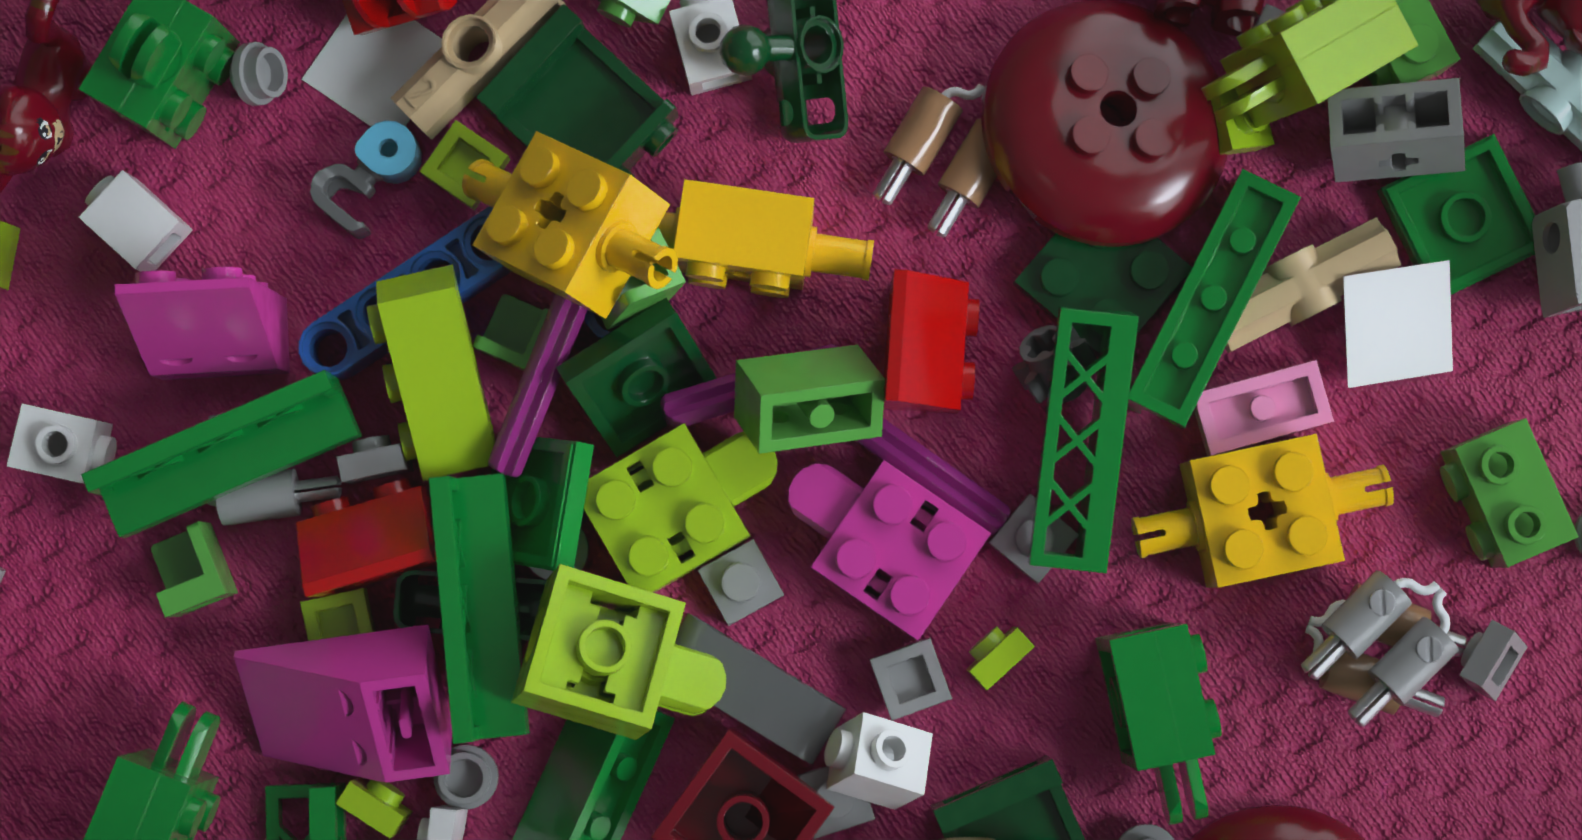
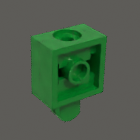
[79,0,240,149]
[1095,622,1222,825]
[83,701,221,840]

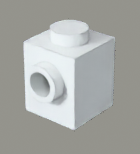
[669,0,752,96]
[79,170,193,272]
[7,404,117,484]
[824,712,933,810]

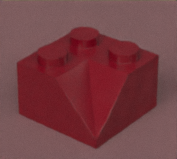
[651,726,835,840]

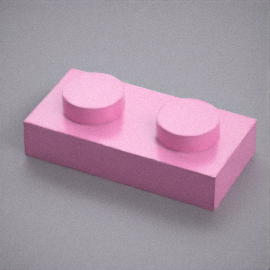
[1194,360,1334,457]

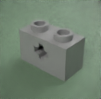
[1328,78,1465,182]

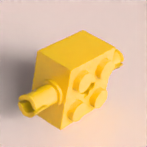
[462,131,678,319]
[658,179,874,298]
[1131,434,1394,588]

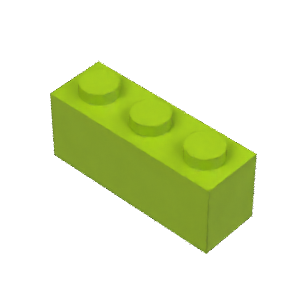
[367,264,496,481]

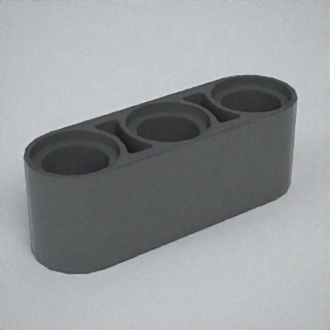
[675,613,846,764]

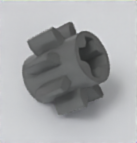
[1012,325,1097,404]

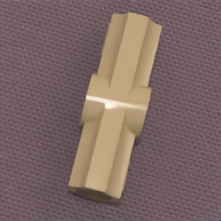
[391,0,566,139]
[1225,217,1401,353]

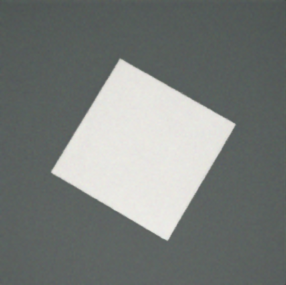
[302,15,442,126]
[1343,260,1453,388]

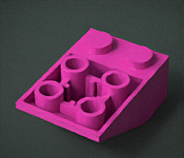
[114,267,290,380]
[234,625,452,783]

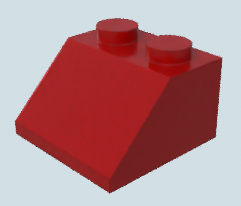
[884,269,980,414]
[296,478,437,597]

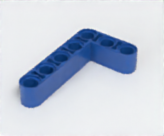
[299,206,612,380]

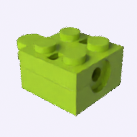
[1201,0,1418,128]
[584,423,777,593]
[511,564,726,740]

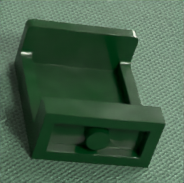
[477,4,679,178]
[930,755,1085,840]

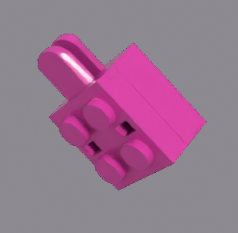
[788,460,991,641]

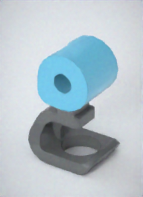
[310,120,422,239]

